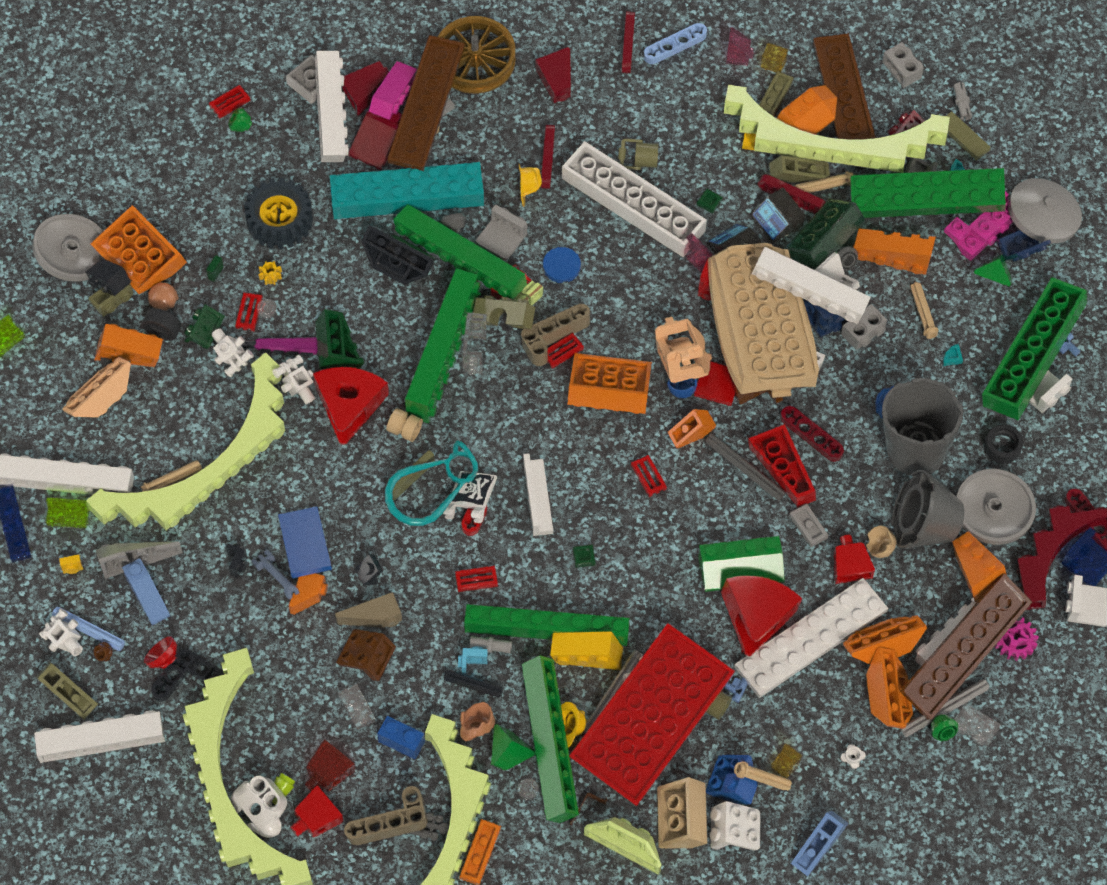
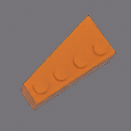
[854,228,936,275]

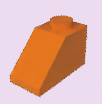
[668,409,716,448]
[289,573,328,614]

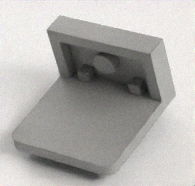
[476,205,527,260]

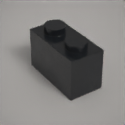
[85,258,131,296]

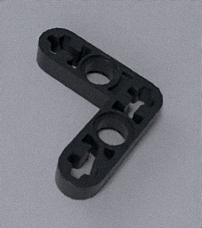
[151,649,224,702]

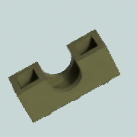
[472,296,535,330]

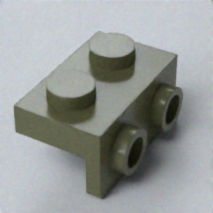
[88,284,134,317]

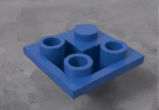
[706,755,758,804]

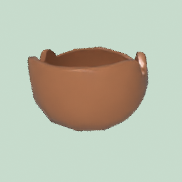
[148,283,179,311]

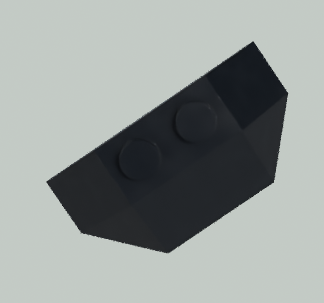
[361,225,435,285]

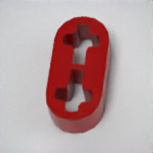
[461,505,487,536]

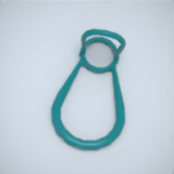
[385,441,478,526]

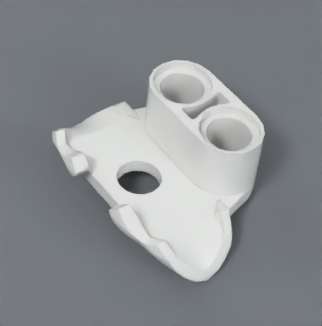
[231,776,287,838]

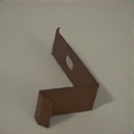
[570,792,607,825]

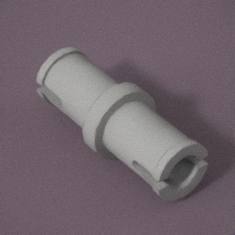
[953,82,972,120]
[470,636,512,654]

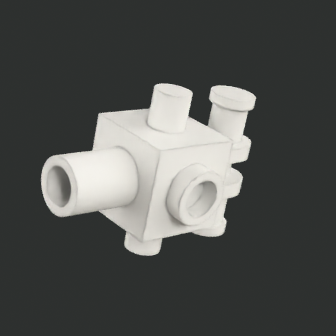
[212,329,254,377]
[272,355,316,405]
[39,608,83,656]

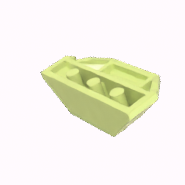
[584,817,661,875]

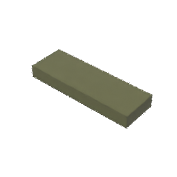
[759,71,794,117]
[946,111,991,161]
[393,450,435,501]

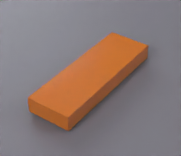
[459,819,501,885]

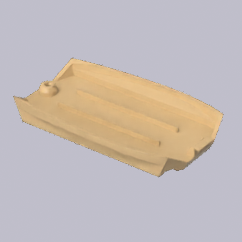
[708,243,819,398]

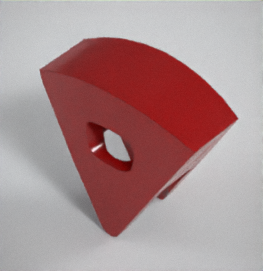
[313,367,389,445]
[721,576,802,656]

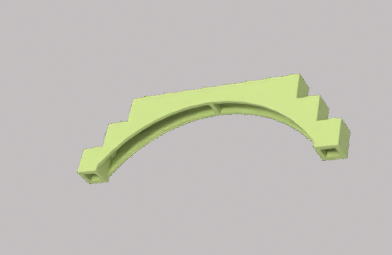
[724,85,950,173]
[86,353,285,530]
[183,648,313,885]
[421,714,491,885]

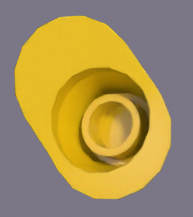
[519,164,542,207]
[561,702,586,748]

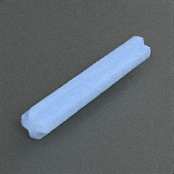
[52,607,125,651]

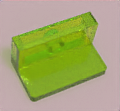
[0,314,25,357]
[46,498,90,528]

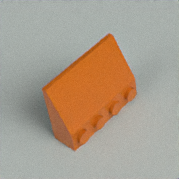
[91,205,187,294]
[567,353,652,414]

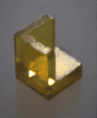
[760,43,788,73]
[771,743,802,779]

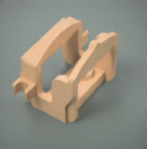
[655,317,712,383]

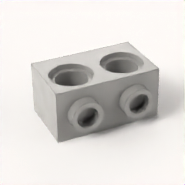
[882,42,924,88]
[841,304,887,350]

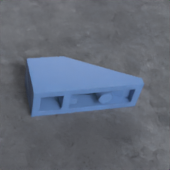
[122,558,170,625]
[791,811,849,876]

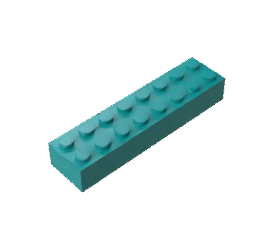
[330,162,484,219]

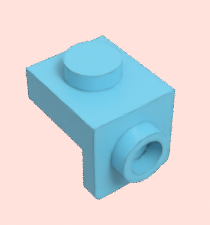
[458,646,488,674]

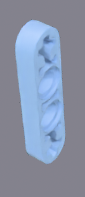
[644,23,707,64]

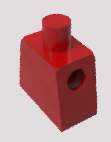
[834,535,875,584]
[290,785,344,838]

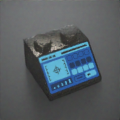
[751,187,805,244]
[706,223,761,256]

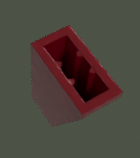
[535,47,571,103]
[341,61,389,116]

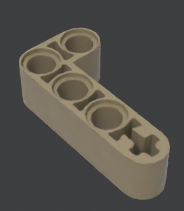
[521,304,591,366]
[344,786,428,845]

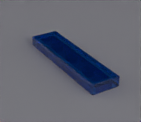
[0,485,32,563]

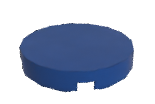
[543,247,581,283]

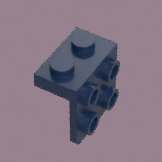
[997,230,1051,262]

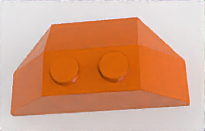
[777,85,837,135]
[843,615,927,664]
[866,647,913,729]

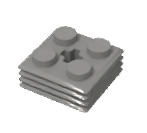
[286,55,317,104]

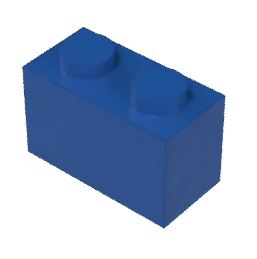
[377,716,425,759]

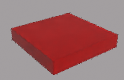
[694,362,736,406]

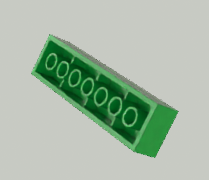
[851,168,1006,219]
[405,268,481,424]
[982,277,1087,420]

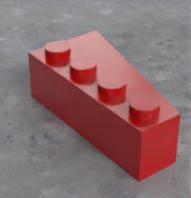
[748,424,816,507]

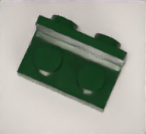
[184,304,225,349]

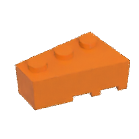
[94,324,163,367]
[952,531,1006,602]

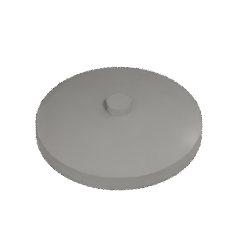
[1008,178,1082,243]
[32,214,104,282]
[956,469,1036,545]

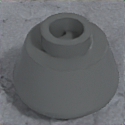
[440,212,466,233]
[835,246,858,271]

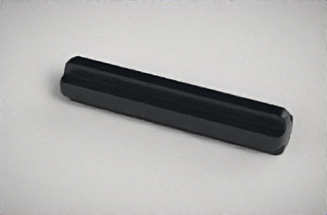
[444,669,503,698]

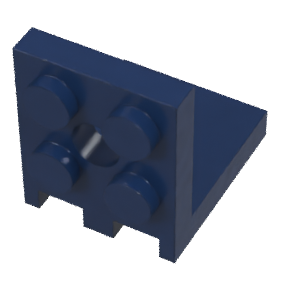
[803,299,848,338]

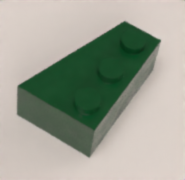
[316,309,364,370]

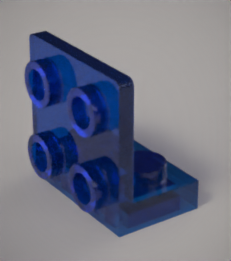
[1061,527,1107,586]

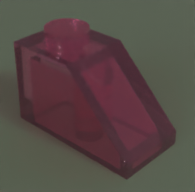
[726,27,754,66]

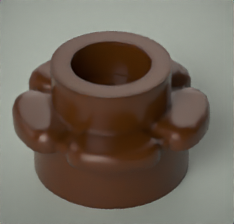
[94,642,113,662]

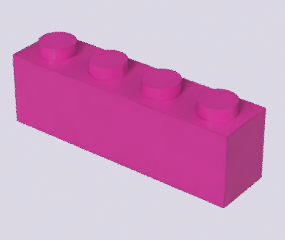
[369,61,417,120]

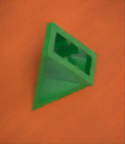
[973,254,1012,287]
[491,724,535,771]

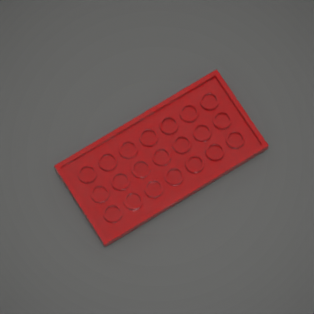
[569,623,735,807]

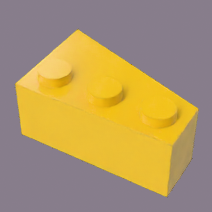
[550,632,623,670]

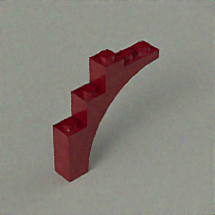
[1017,505,1107,610]

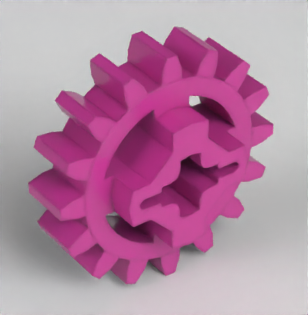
[995,617,1039,661]

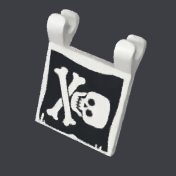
[443,471,497,523]

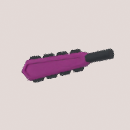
[241,335,318,356]

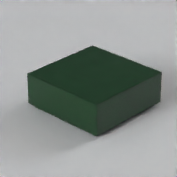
[697,189,723,214]
[206,255,224,282]
[573,545,595,568]

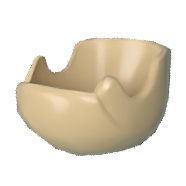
[866,525,897,558]

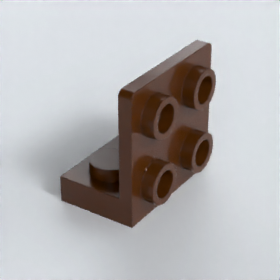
[336,629,396,681]

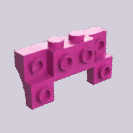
[944,192,1013,261]

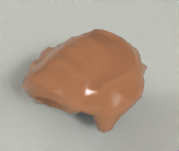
[460,702,496,741]

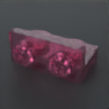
[686,233,713,273]

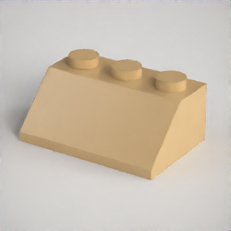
[657,777,707,848]

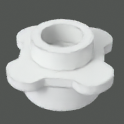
[841,744,866,769]

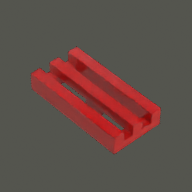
[209,85,250,119]
[235,292,263,332]
[547,332,584,369]
[631,455,667,497]
[455,566,498,592]

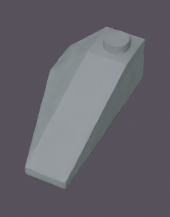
[96,541,182,579]

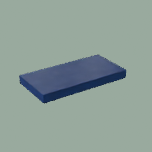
[278,506,332,578]

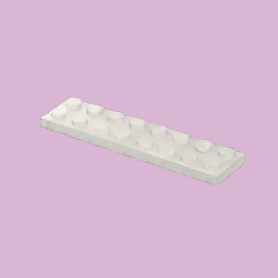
[734,578,888,698]

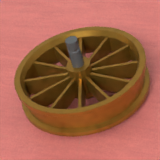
[438,16,516,94]

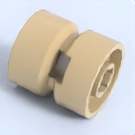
[386,408,423,442]

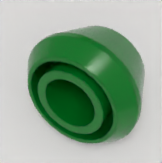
[228,108,252,132]
[931,714,959,741]

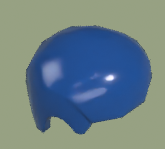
[667,378,697,398]

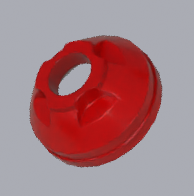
[144,636,177,669]

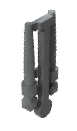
[392,807,449,841]

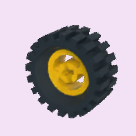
[244,178,313,249]

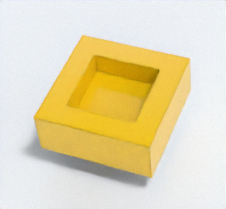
[742,133,756,150]
[59,555,83,574]

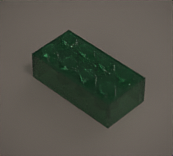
[784,199,865,270]

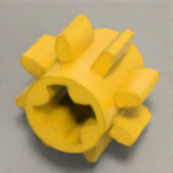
[258,261,282,285]

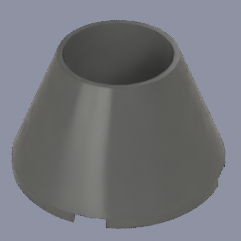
[891,470,965,549]

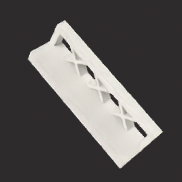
[523,454,553,536]

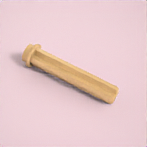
[795,171,853,193]
[910,282,939,339]
[140,460,202,492]
[734,761,792,791]

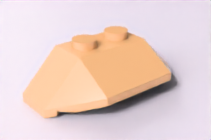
[63,357,131,417]

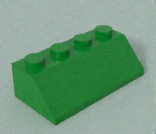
[698,536,785,592]

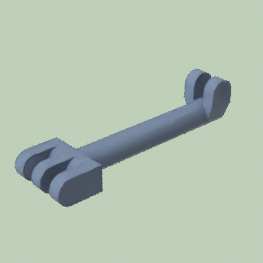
[250,549,299,600]

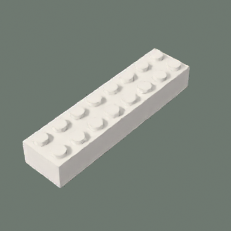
[562,141,707,257]

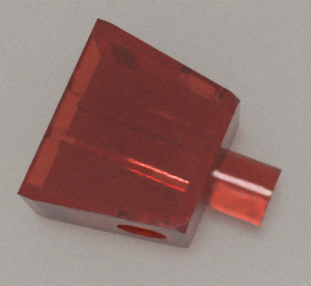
[305,739,356,791]

